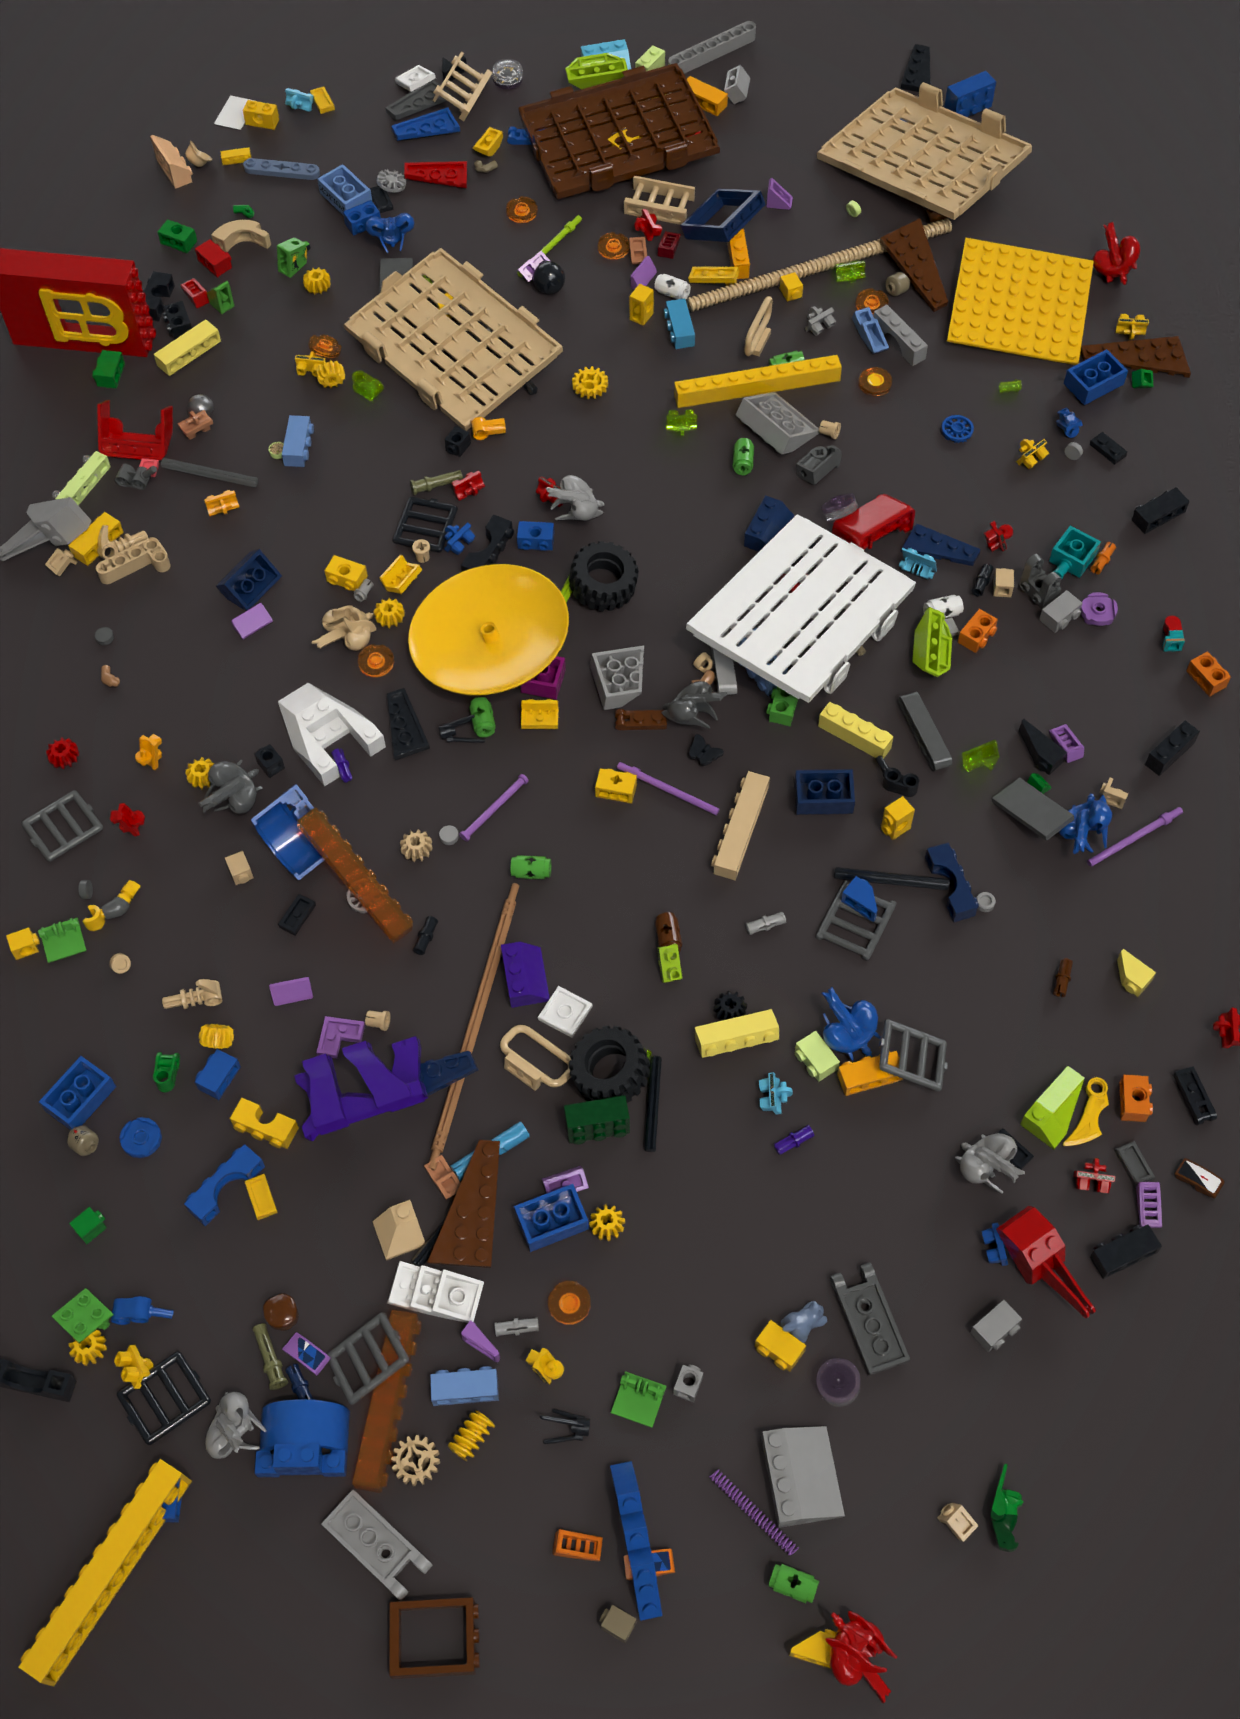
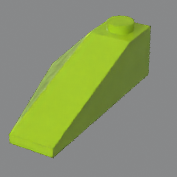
[1020,1066,1085,1150]

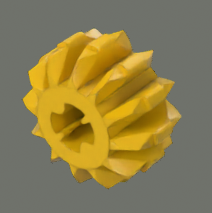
[303,267,331,295]
[316,360,345,389]
[374,598,405,629]
[185,757,214,789]
[199,1024,234,1049]
[589,1204,625,1241]
[69,1330,107,1366]

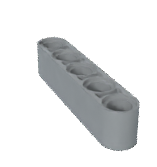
[711,630,737,695]

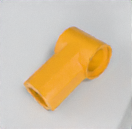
[471,417,506,440]

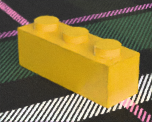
[220,147,251,165]

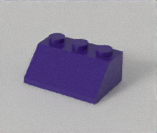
[501,942,550,1008]

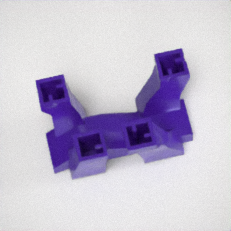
[294,1036,428,1141]

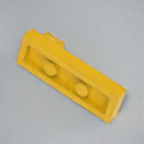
[688,267,740,286]

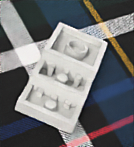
[387,1261,484,1323]

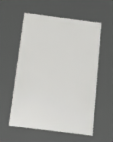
[214,95,254,130]

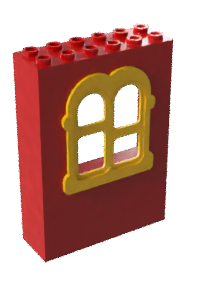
[0,248,156,357]

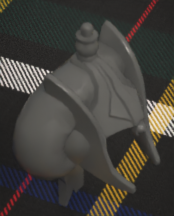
[661,681,727,729]
[198,760,262,814]

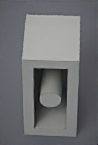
[724,65,750,104]
[1039,590,1083,633]
[970,1300,1022,1352]

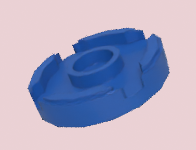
[119,1117,162,1158]

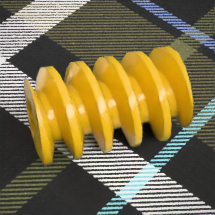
[448,1410,495,1461]

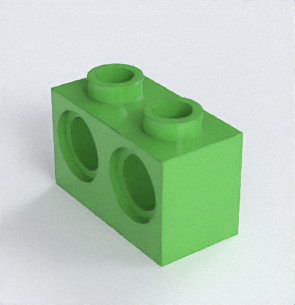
[767,687,798,726]

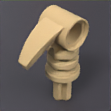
[97,525,148,559]
[162,979,222,1009]

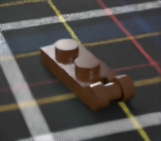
[615,709,667,730]

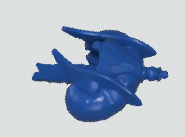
[366,213,415,253]
[1059,794,1112,854]
[822,987,881,1061]

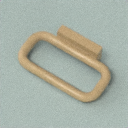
[744,296,773,356]
[500,1025,571,1091]

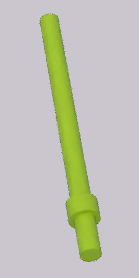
[517,215,582,278]

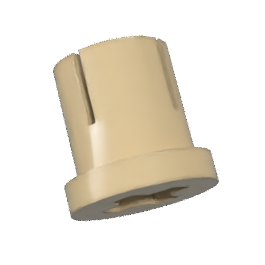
[819,420,841,439]
[412,539,430,563]
[365,1010,390,1031]

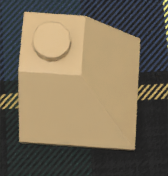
[373,1200,425,1260]

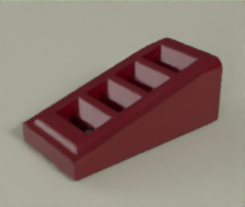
[658,231,681,259]

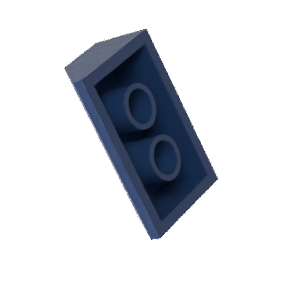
[744,495,795,552]
[216,549,282,611]

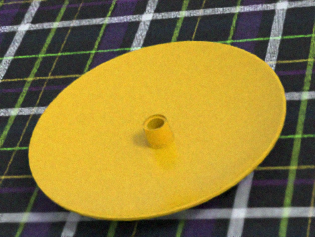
[408,564,569,695]

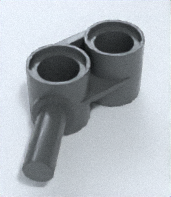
[115,464,157,490]

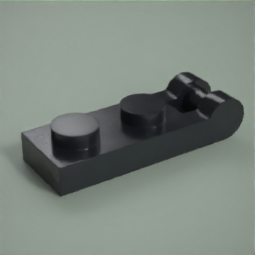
[1173,1066,1217,1125]

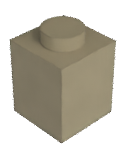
[599,1605,637,1644]

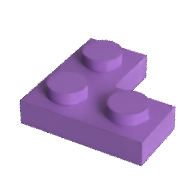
[316,1016,365,1059]

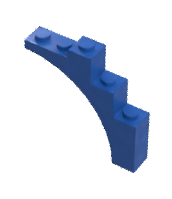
[610,1461,663,1621]

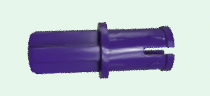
[331,748,352,783]
[774,1125,814,1155]

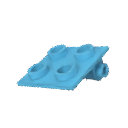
[899,548,937,580]

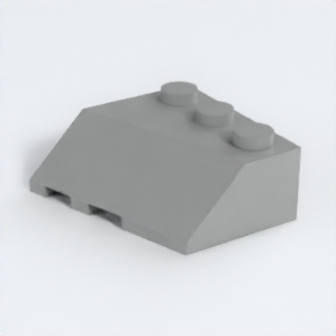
[590,646,644,710]

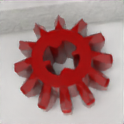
[46,737,79,769]

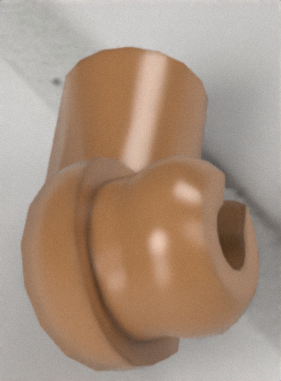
[101,665,120,687]
[691,670,715,685]

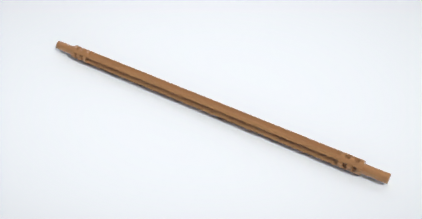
[428,883,519,1171]

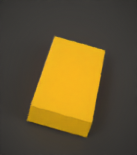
[310,86,335,114]
[245,1174,278,1220]

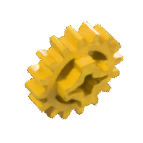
[572,366,608,399]

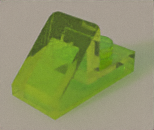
[962,740,999,772]

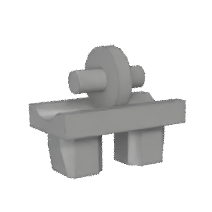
[804,306,836,336]

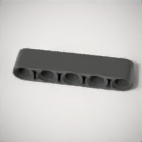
[898,691,952,771]

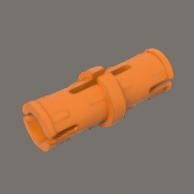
[1090,542,1116,574]

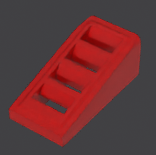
[180,278,210,308]

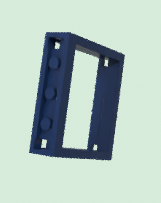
[681,189,766,242]

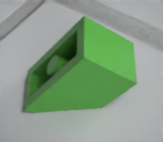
[207,281,234,314]

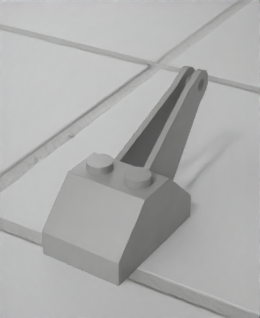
[0,497,92,561]

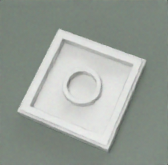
[395,65,436,92]
[538,986,593,1038]

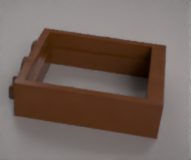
[390,1597,480,1679]

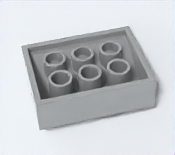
[736,392,819,454]
[761,1426,845,1528]

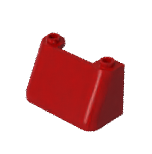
[832,494,915,550]

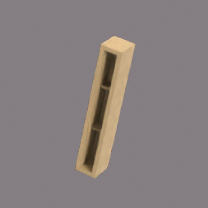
[711,771,770,881]

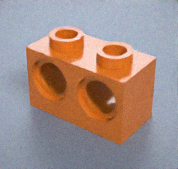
[957,609,998,653]
[1186,651,1231,697]

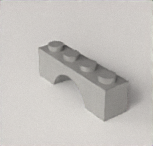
[873,305,928,366]

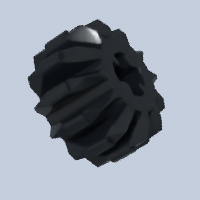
[713,990,747,1021]

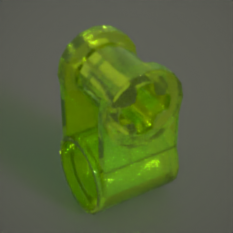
[352,371,384,401]

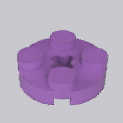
[1080,592,1118,626]

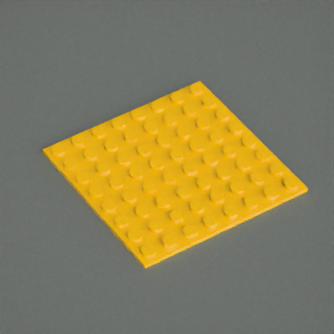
[947,238,1094,365]

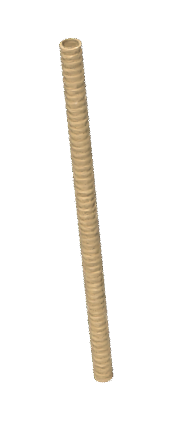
[687,218,952,312]

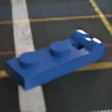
[507,126,551,145]

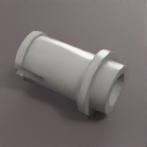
[354,579,374,602]

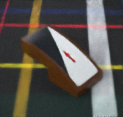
[1175,1158,1225,1199]

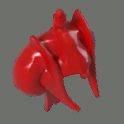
[1093,222,1141,285]
[825,1611,898,1703]

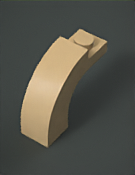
[211,220,271,252]

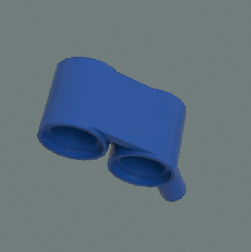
[111,1296,173,1325]

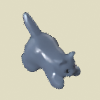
[780,1301,827,1343]

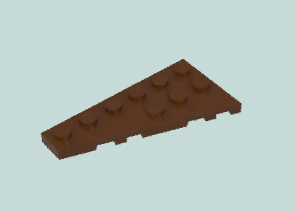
[880,218,948,312]
[1080,336,1191,378]
[427,1140,500,1268]

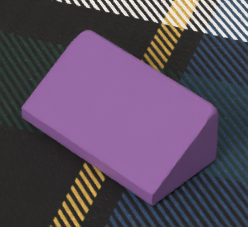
[631,256,657,289]
[231,603,273,639]
[269,977,313,1006]
[542,1166,589,1194]

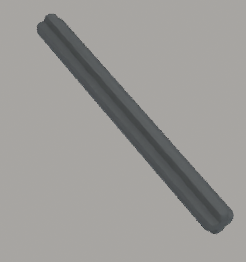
[161,458,259,487]

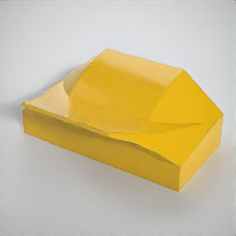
[472,127,503,156]

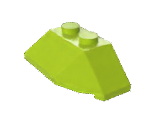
[565,53,628,89]
[913,607,952,677]

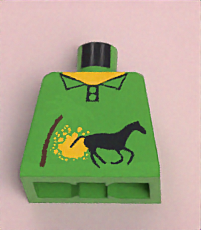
[277,238,311,278]

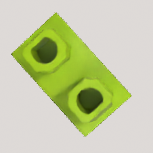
[657,943,682,983]

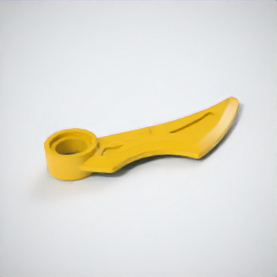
[1063,1077,1109,1146]

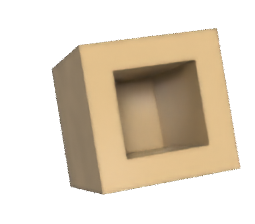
[993,568,1014,597]
[225,851,254,885]

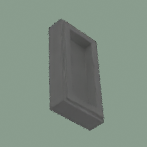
[1115,1141,1155,1187]

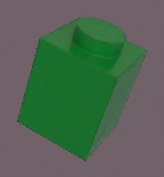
[69,1207,107,1245]

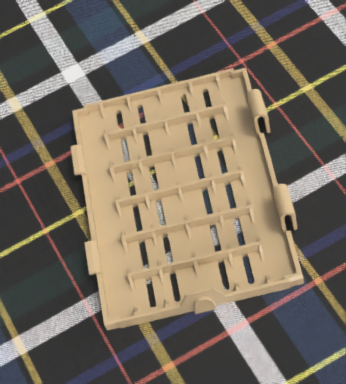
[817,82,1032,220]
[343,248,563,431]

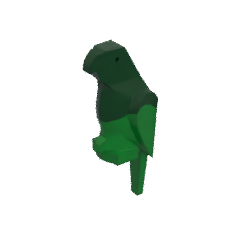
[991,1464,1024,1552]

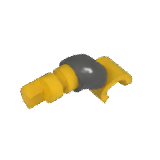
[82,880,140,931]

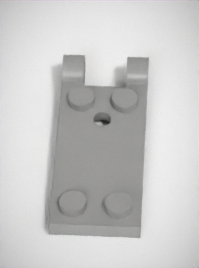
[321,1490,433,1601]

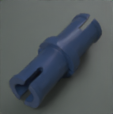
[285,1364,313,1400]

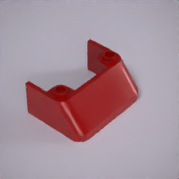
[97,400,173,460]

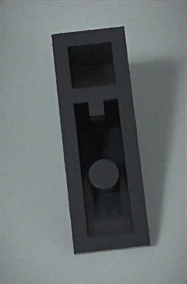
[1019,719,1067,775]

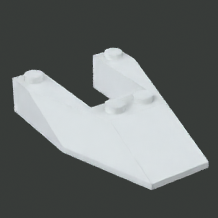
[278,683,386,786]

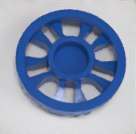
[942,415,974,443]

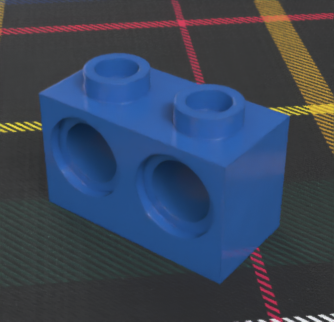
[343,200,381,236]

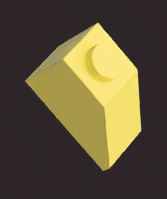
[1117,949,1156,997]

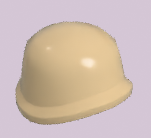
[185,140,212,167]

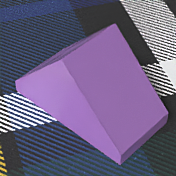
[767,178,793,210]

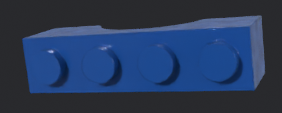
[184,1144,265,1226]

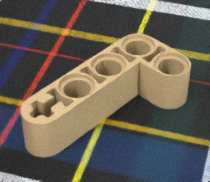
[96,537,171,584]

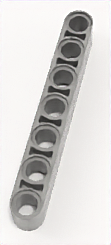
[668,21,756,74]

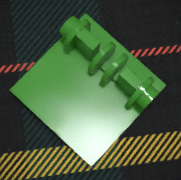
[38,918,87,963]
[51,1288,113,1343]
[611,1371,667,1428]

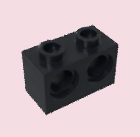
[162,301,192,340]

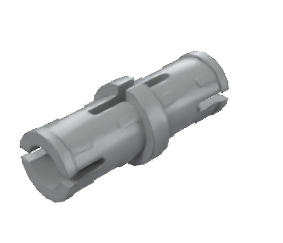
[745,912,786,935]
[495,1317,539,1337]

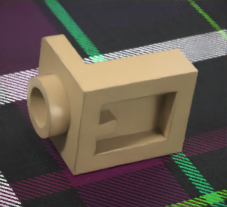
[45,548,78,576]
[1100,778,1128,809]
[937,1503,978,1542]

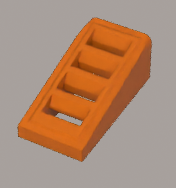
[553,1529,603,1562]

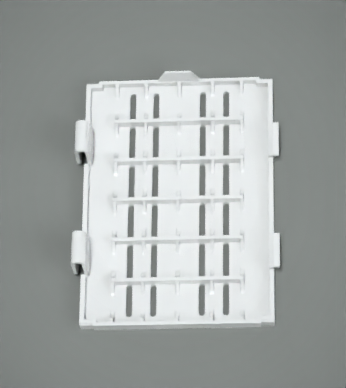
[686,514,916,703]

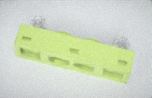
[52,451,111,505]

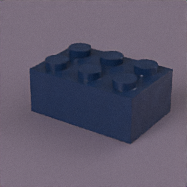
[794,769,855,815]

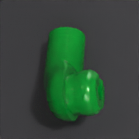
[233,205,254,218]

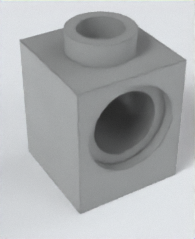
[673,1365,703,1403]

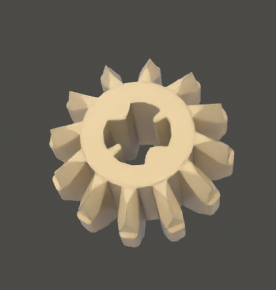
[400,829,433,862]

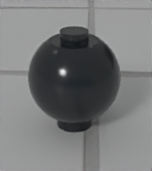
[533,261,565,295]

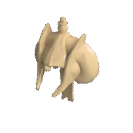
[312,605,376,651]

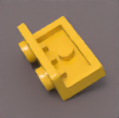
[380,555,422,594]
[521,699,559,729]

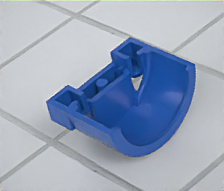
[251,784,344,880]
[255,1399,350,1477]

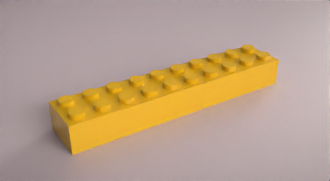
[19,1459,192,1687]

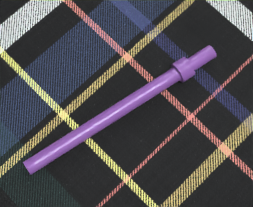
[617,762,720,816]
[1087,807,1183,867]

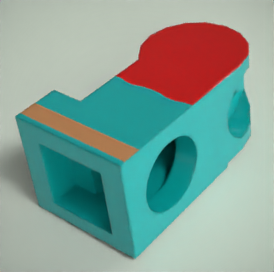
[1162,616,1185,652]

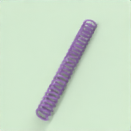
[709,1469,799,1556]

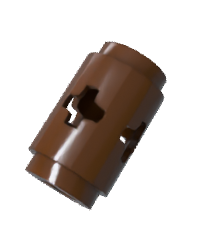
[655,912,682,953]

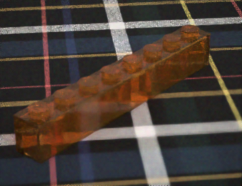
[297,807,413,944]
[352,1310,422,1493]

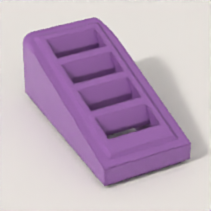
[1049,724,1084,763]
[1136,1182,1162,1228]
[461,1320,500,1362]

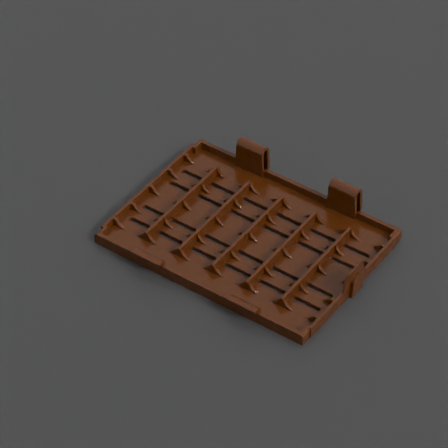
[518,63,720,200]

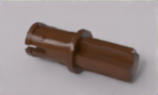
[1053,958,1073,997]

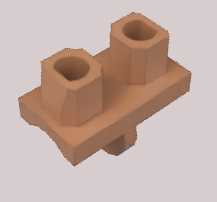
[178,410,214,440]

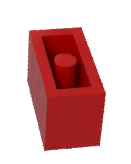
[195,239,232,277]

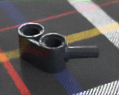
[875,755,919,797]

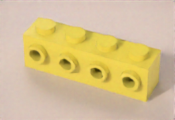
[154,319,221,376]
[818,702,894,759]
[695,1009,779,1058]

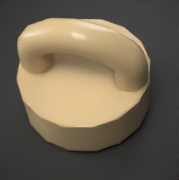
[693,652,713,673]
[110,953,131,974]

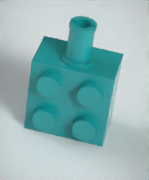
[1049,525,1101,580]

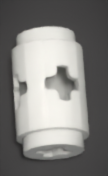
[655,274,691,300]
[923,595,964,619]

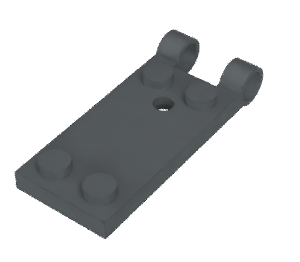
[830,1262,910,1376]

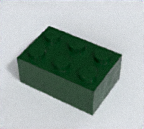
[564,1095,630,1145]

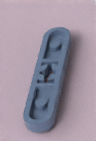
[243,158,320,180]

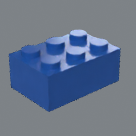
[944,71,996,117]
[1064,349,1128,405]
[39,1056,116,1130]
[514,1184,589,1252]

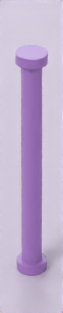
[459,774,529,842]

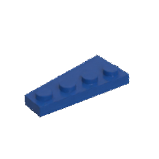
[391,107,460,140]

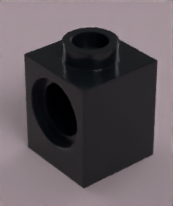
[444,426,471,457]
[255,744,285,778]

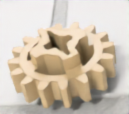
[391,1435,440,1486]

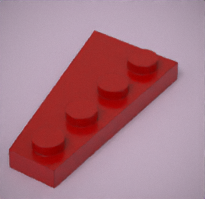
[404,161,467,188]

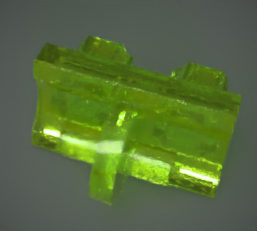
[836,260,866,282]
[666,409,697,436]

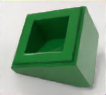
[1132,369,1154,388]

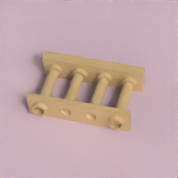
[432,51,493,121]
[624,176,695,225]

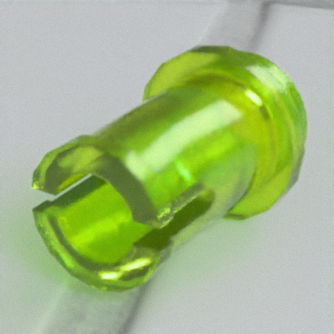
[999,379,1022,393]

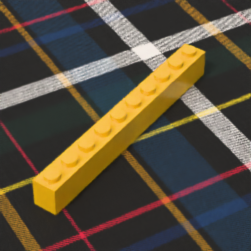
[674,355,842,408]

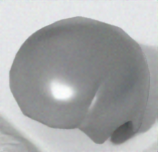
[187,394,214,416]

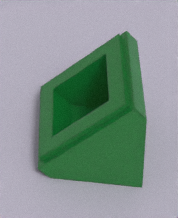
[1027,773,1051,794]

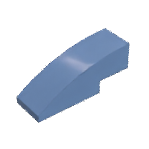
[852,307,889,354]

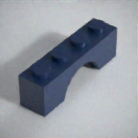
[925,842,979,923]

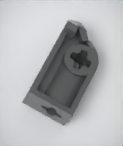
[796,445,842,485]

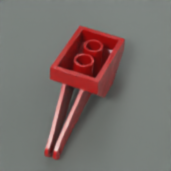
[996,1206,1096,1319]

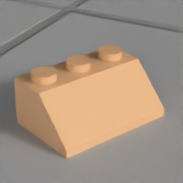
[150,135,193,189]

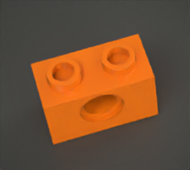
[1119,1075,1153,1122]

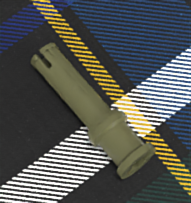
[410,470,463,495]
[253,1323,288,1390]

